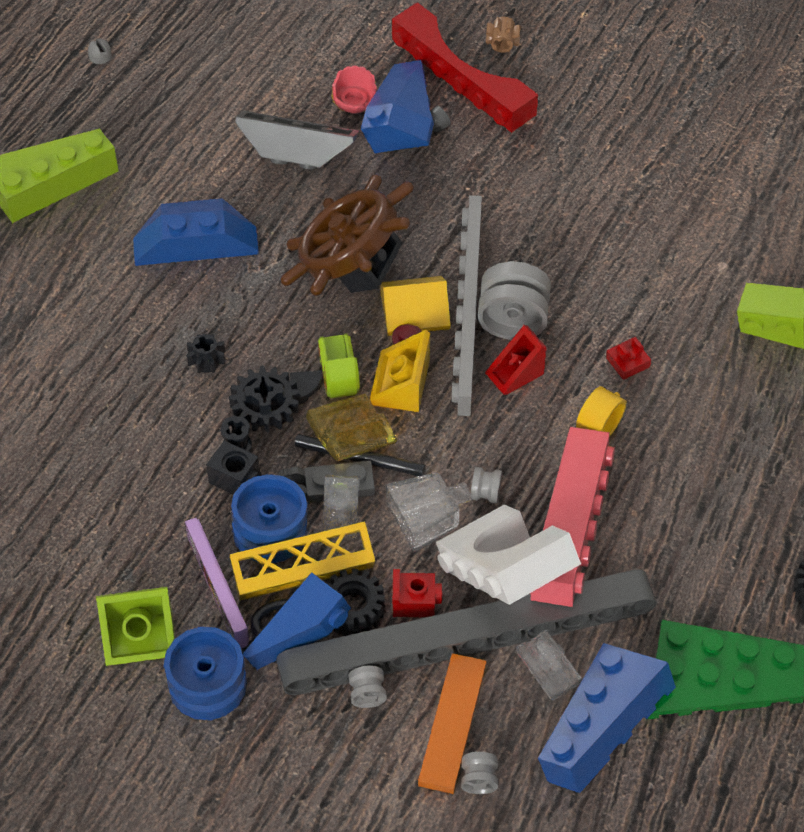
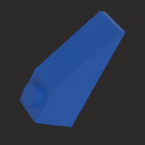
[243,572,351,670]

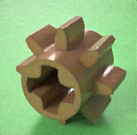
[486,16,521,53]

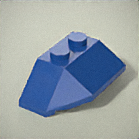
[133,198,259,266]

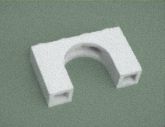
[436,505,581,605]

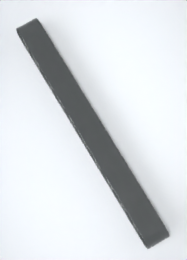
[276,570,657,695]

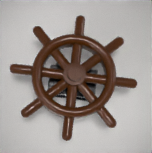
[281,174,414,296]

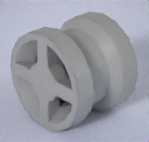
[470,467,502,504]
[348,666,387,708]
[461,752,498,794]

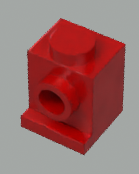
[392,569,442,617]

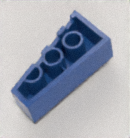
[538,643,676,793]

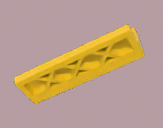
[229,521,375,601]

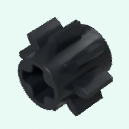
[186,334,226,373]

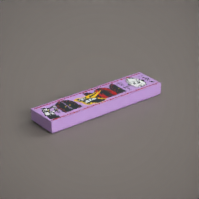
[185,518,249,648]

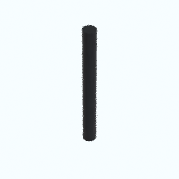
[295,434,426,477]

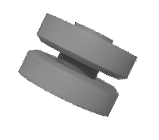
[478,261,551,340]

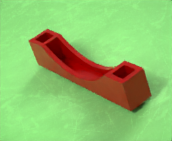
[392,2,538,133]

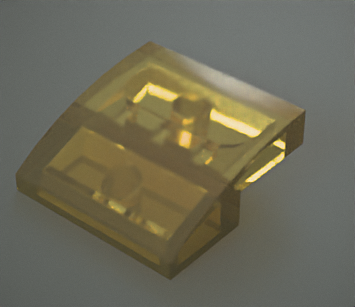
[306,393,397,461]

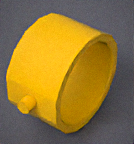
[576,386,627,436]

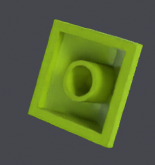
[96,587,175,666]

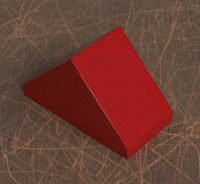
[485,325,546,395]

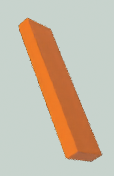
[418,653,487,794]

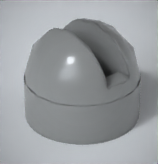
[88,38,112,64]

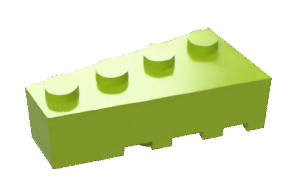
[0,128,119,223]
[737,282,804,349]

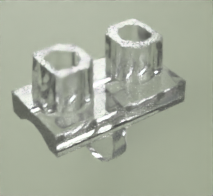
[323,474,360,538]
[516,630,582,700]

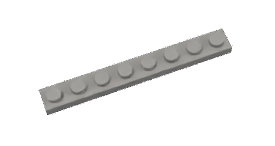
[451,195,482,416]

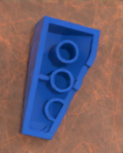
[361,60,434,153]

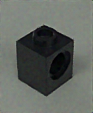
[206,440,262,495]

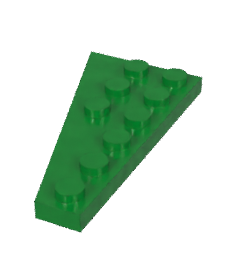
[646,620,804,720]

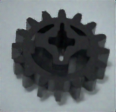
[229,366,301,433]

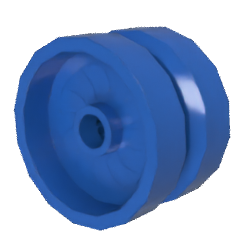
[231,474,307,563]
[164,627,247,720]

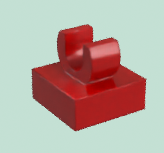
[606,337,651,380]

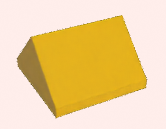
[380,276,451,336]
[369,330,430,412]

